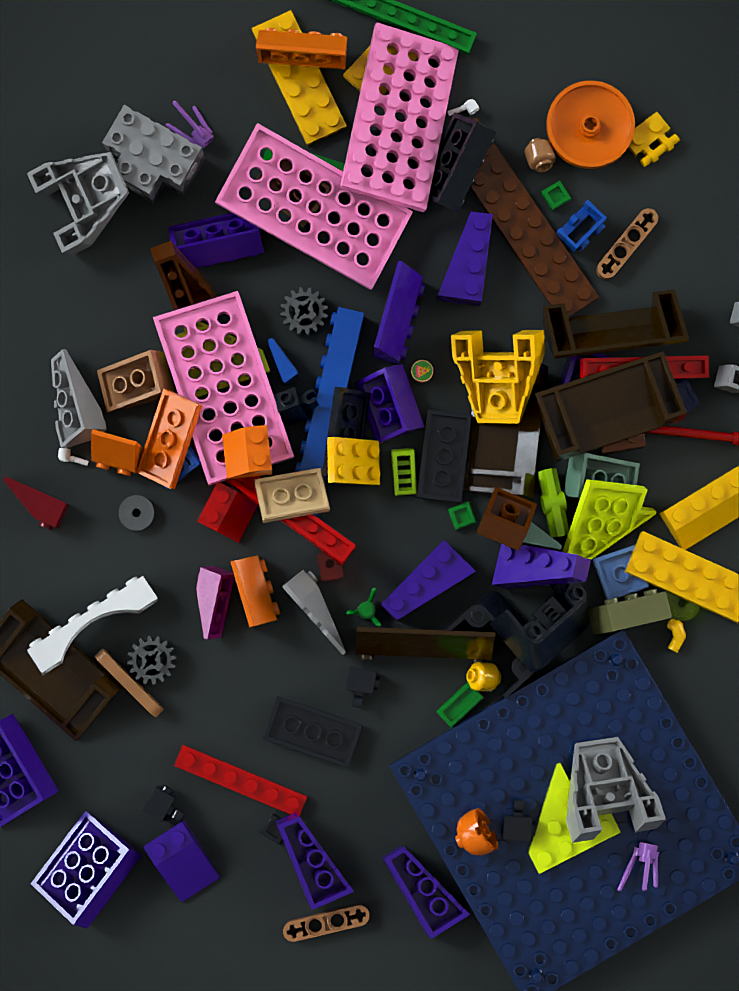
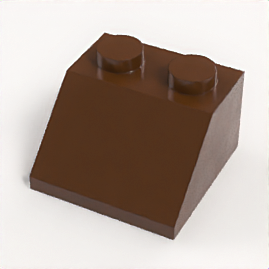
[477,487,537,551]

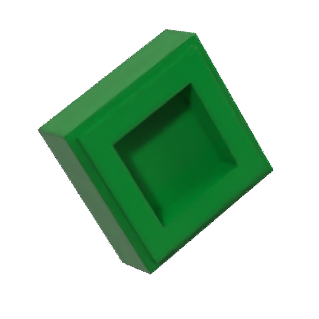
[541,180,572,211]
[448,502,476,530]

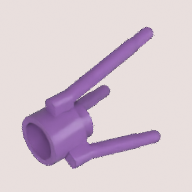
[166,101,214,149]
[618,842,659,891]

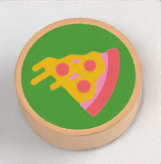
[411,360,433,383]

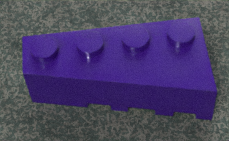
[437,212,493,306]
[381,540,476,620]
[275,813,354,910]
[381,846,470,939]

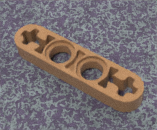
[596,208,658,280]
[94,648,164,717]
[283,904,369,942]

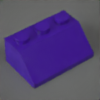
[355,364,424,444]

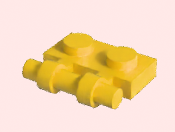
[628,112,680,167]

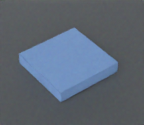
[592,545,649,600]

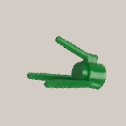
[347,588,381,627]

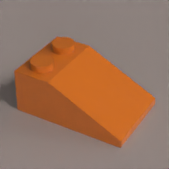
[91,429,144,476]

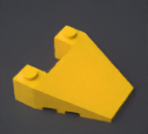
[451,330,545,424]

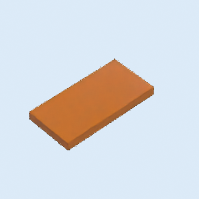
[136,389,203,489]

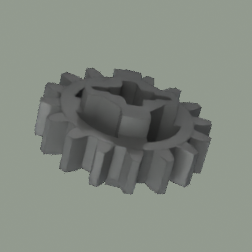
[280,287,328,336]
[127,636,177,685]

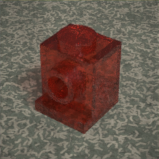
[317,550,344,582]

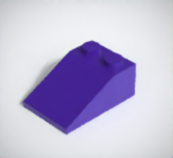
[143,820,220,902]

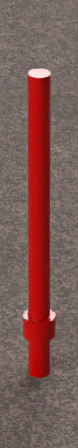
[646,426,739,445]

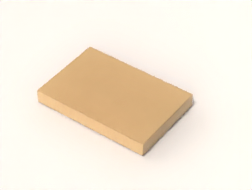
[254,468,330,523]

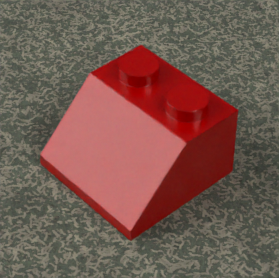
[197,482,258,543]

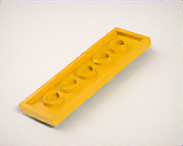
[252,10,347,146]
[624,531,739,624]

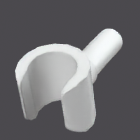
[447,99,479,116]
[58,448,89,466]

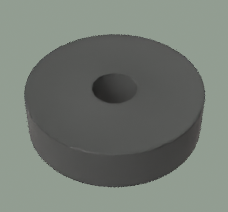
[119,495,155,531]

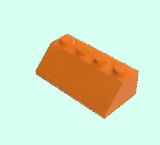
[256,28,347,69]

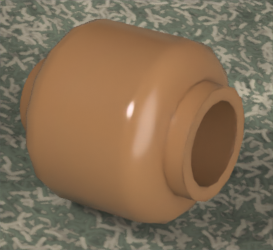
[524,138,556,172]

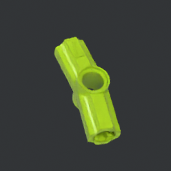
[537,468,569,538]

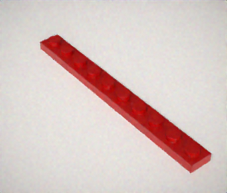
[190,438,356,565]

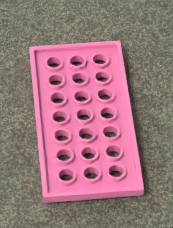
[340,23,459,212]
[215,123,413,290]
[153,291,294,486]

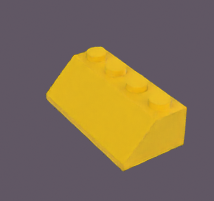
[659,466,739,550]

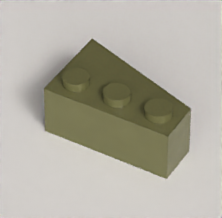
[588,589,672,635]

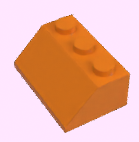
[231,555,280,628]

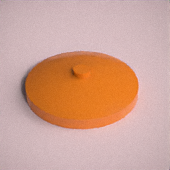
[546,81,635,169]

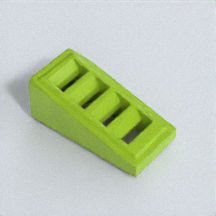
[391,448,417,496]

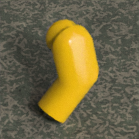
[667,619,686,653]

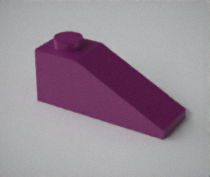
[196,566,235,640]

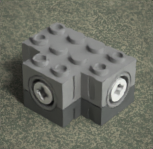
[102,105,205,204]

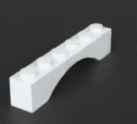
[27,576,158,675]

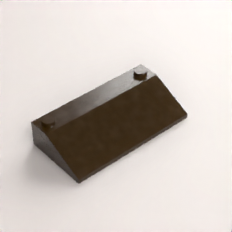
[543,289,689,359]
[535,351,687,462]
[463,363,549,498]
[0,599,123,742]
[356,627,495,664]

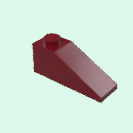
[3,476,69,530]

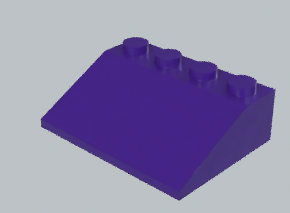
[373,261,426,365]
[0,714,59,827]
[31,811,142,929]

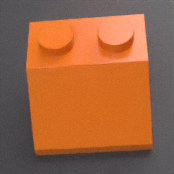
[222,425,272,479]

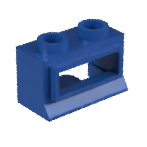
[556,200,607,253]

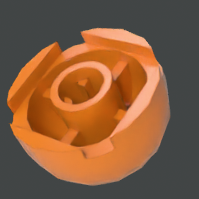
[455,808,498,856]

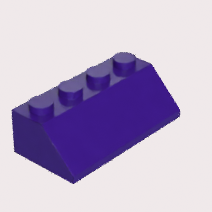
[169,213,264,268]

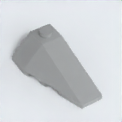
[51,349,107,448]
[282,570,346,655]

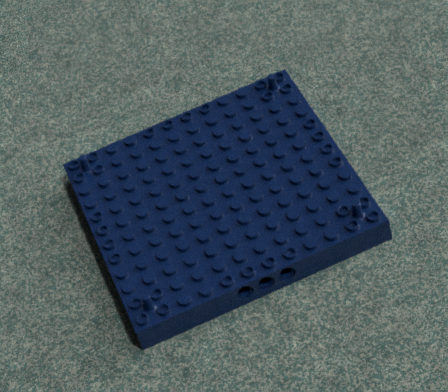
[389,629,739,991]

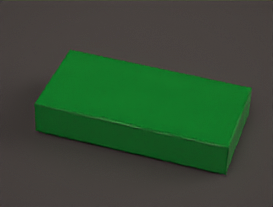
[436,682,484,728]

